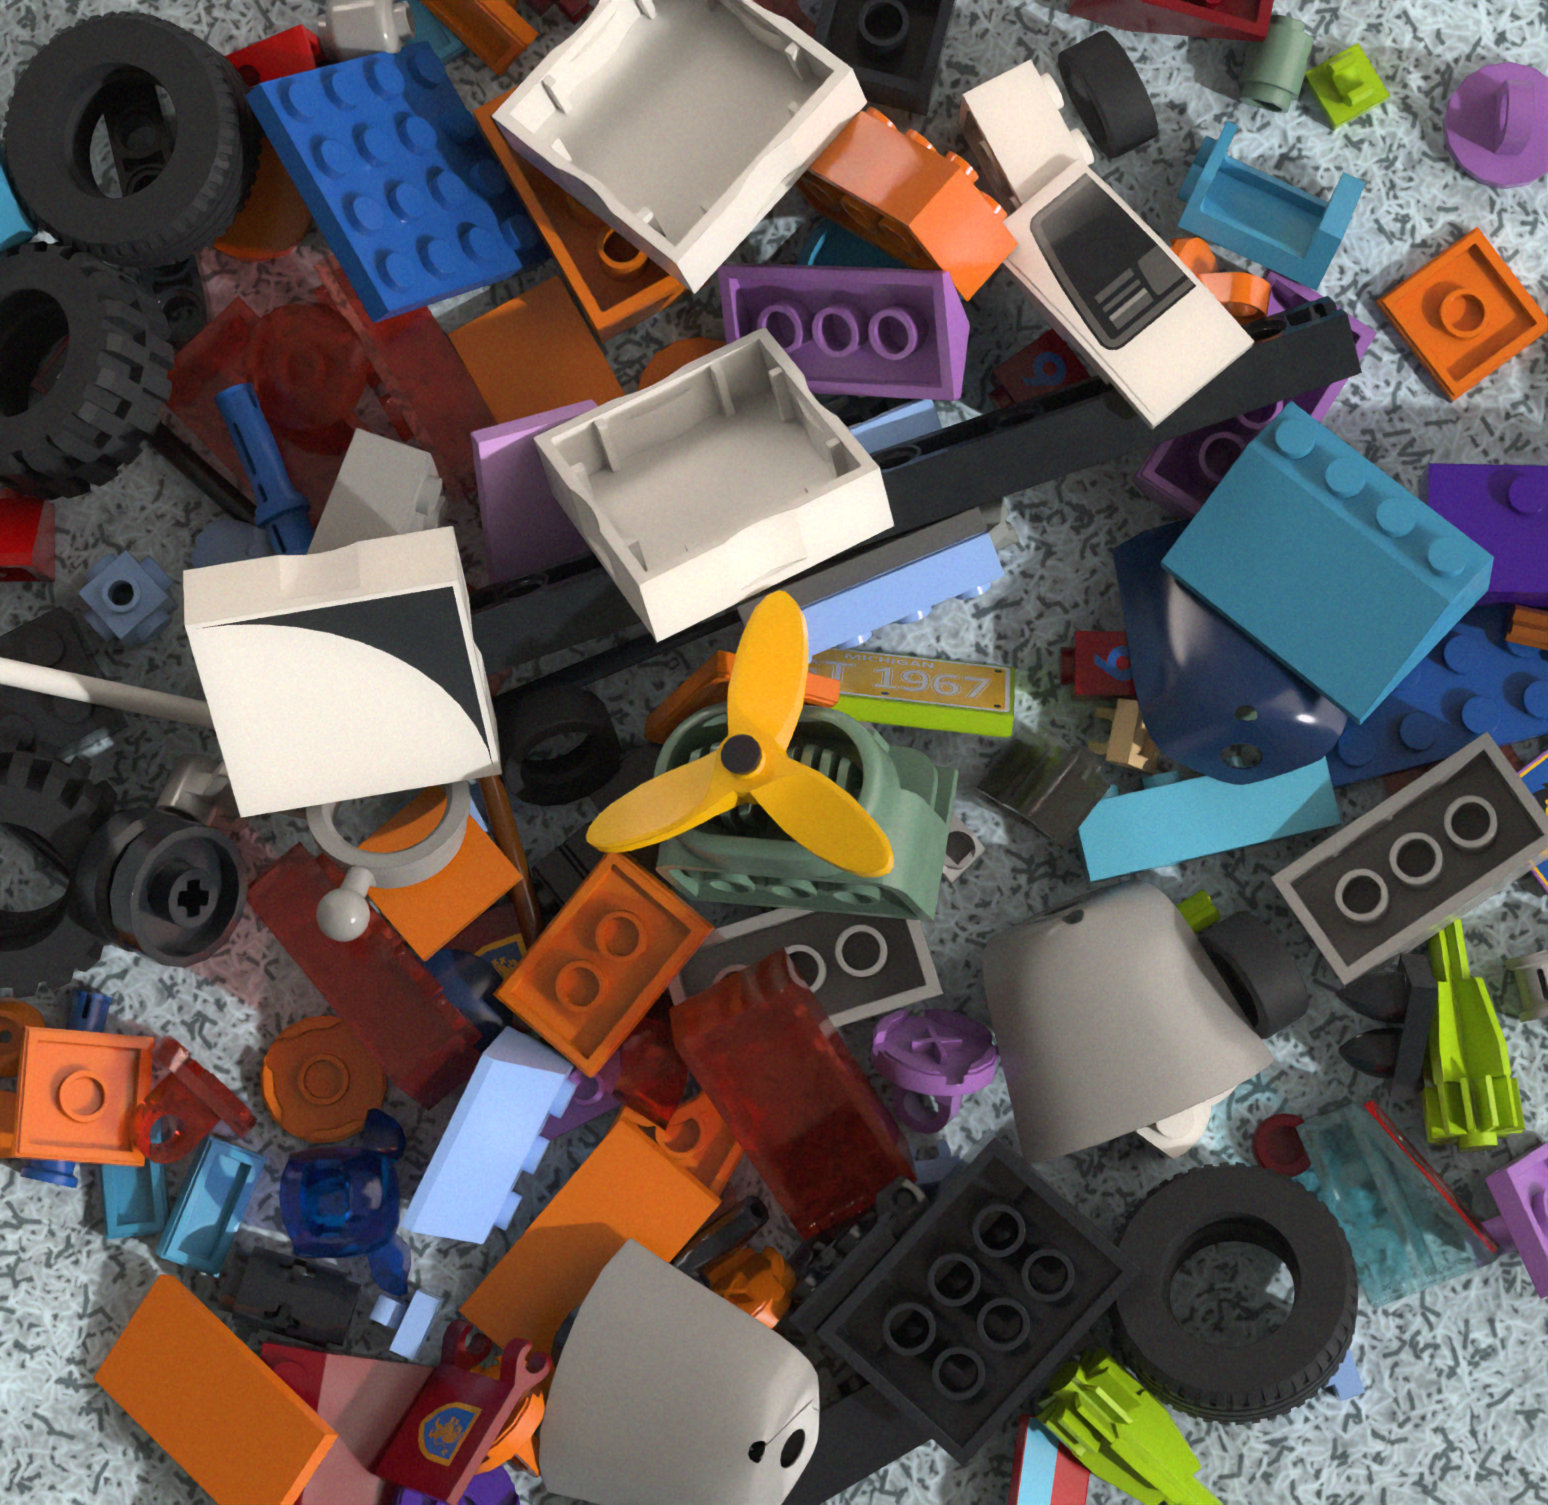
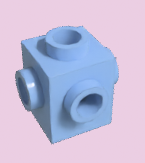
[78,550,179,648]

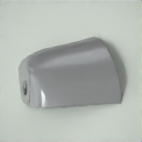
[982,879,1275,1164]
[539,1238,820,1505]

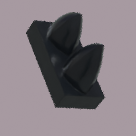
[1336,953,1438,1099]

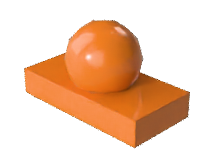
[419,0,539,77]

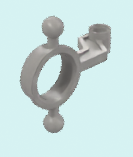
[154,753,471,942]

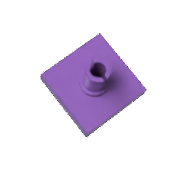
[1469,1141,1548,1299]

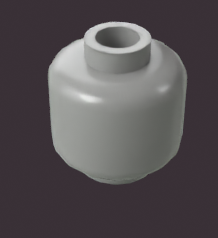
[318,0,416,64]

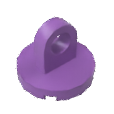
[1442,62,1548,189]
[869,1008,1000,1134]

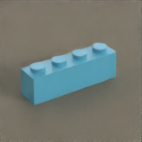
[1069,756,1342,885]

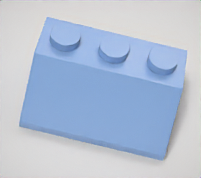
[400,1026,578,1244]

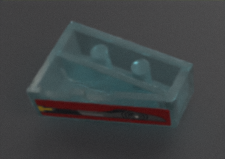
[1296,1094,1505,1309]

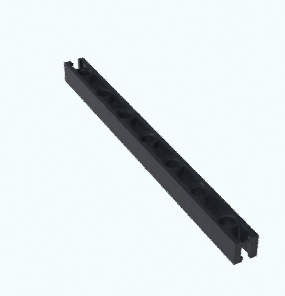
[468,296,1362,676]

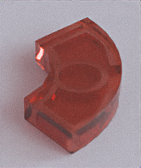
[611,991,689,1131]

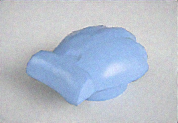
[190,519,275,568]

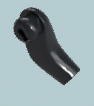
[670,1195,769,1289]

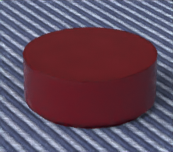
[1251,1113,1317,1177]

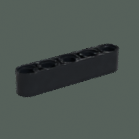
[103,85,215,352]

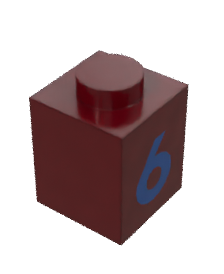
[988,328,1091,410]
[1059,631,1137,701]

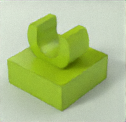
[1303,43,1390,131]

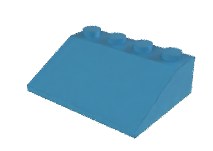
[1161,401,1494,726]

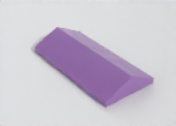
[717,262,970,401]

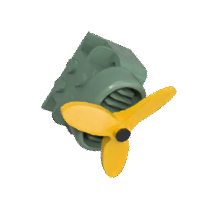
[585,590,959,922]

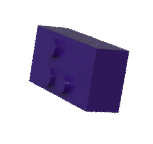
[1418,463,1548,609]

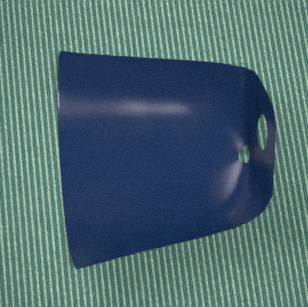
[1112,519,1348,785]

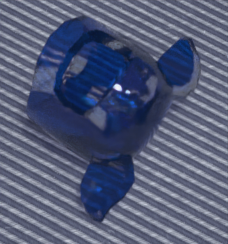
[279,1108,411,1297]

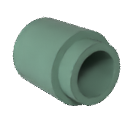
[1237,15,1314,113]

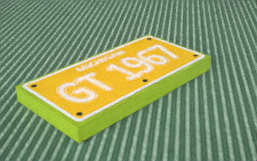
[808,647,1015,738]

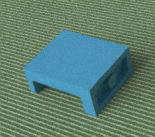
[1176,121,1366,291]

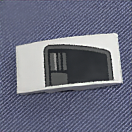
[999,158,1254,430]

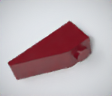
[1066,0,1274,42]

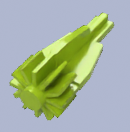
[1420,918,1526,1153]
[1036,1347,1224,1505]

